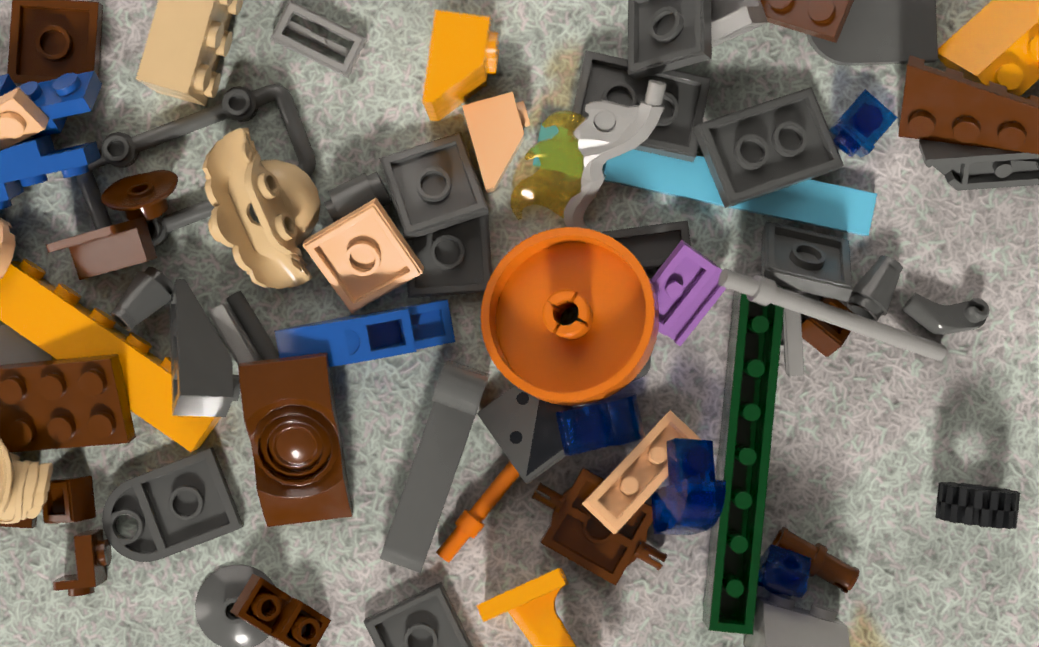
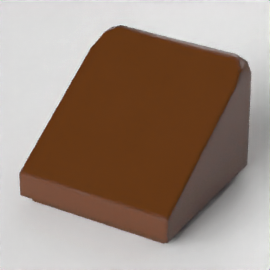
[801,296,853,357]
[43,476,96,523]

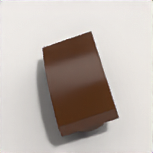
[230,574,331,647]

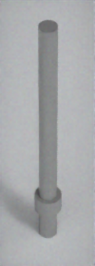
[718,269,947,361]

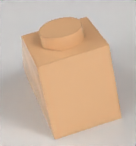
[462,91,530,193]

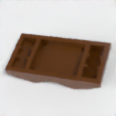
[238,352,353,527]

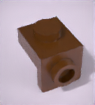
[53,529,112,596]

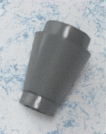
[847,255,903,321]
[110,266,174,331]

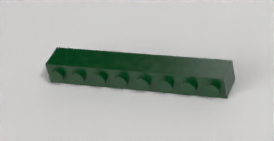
[702,286,786,635]

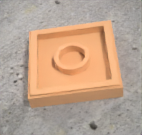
[303,198,424,313]

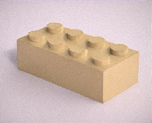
[136,0,244,107]

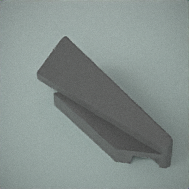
[919,139,1039,191]

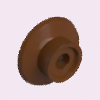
[101,170,178,221]

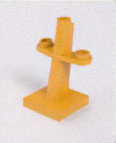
[476,568,576,647]

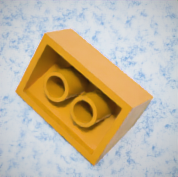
[938,0,1039,96]
[422,10,500,121]

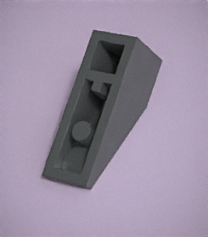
[169,279,240,417]

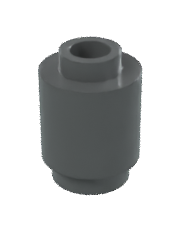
[324,172,392,222]

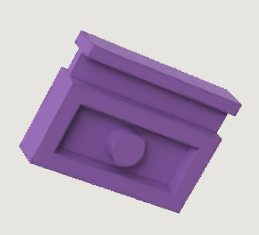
[651,240,727,346]

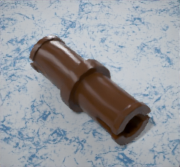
[770,527,860,593]

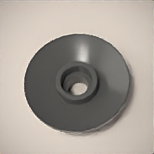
[195,564,275,647]

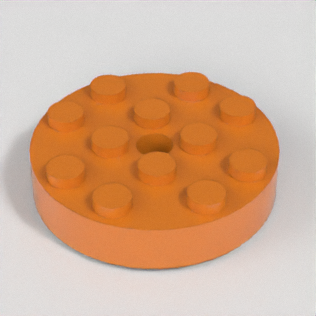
[481,227,659,406]

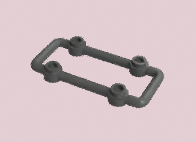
[76,84,316,247]

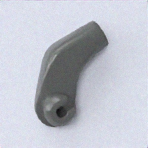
[902,293,990,335]

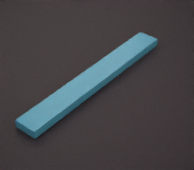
[533,123,877,236]

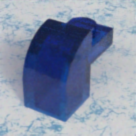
[555,393,645,456]
[651,438,726,535]

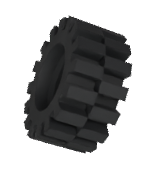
[935,482,1020,529]

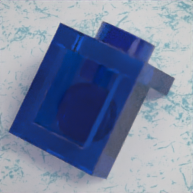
[829,89,898,158]
[758,544,811,598]

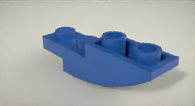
[0,71,102,137]
[0,135,101,210]
[274,299,456,367]

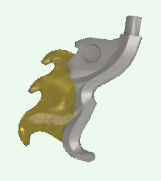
[510,80,666,232]

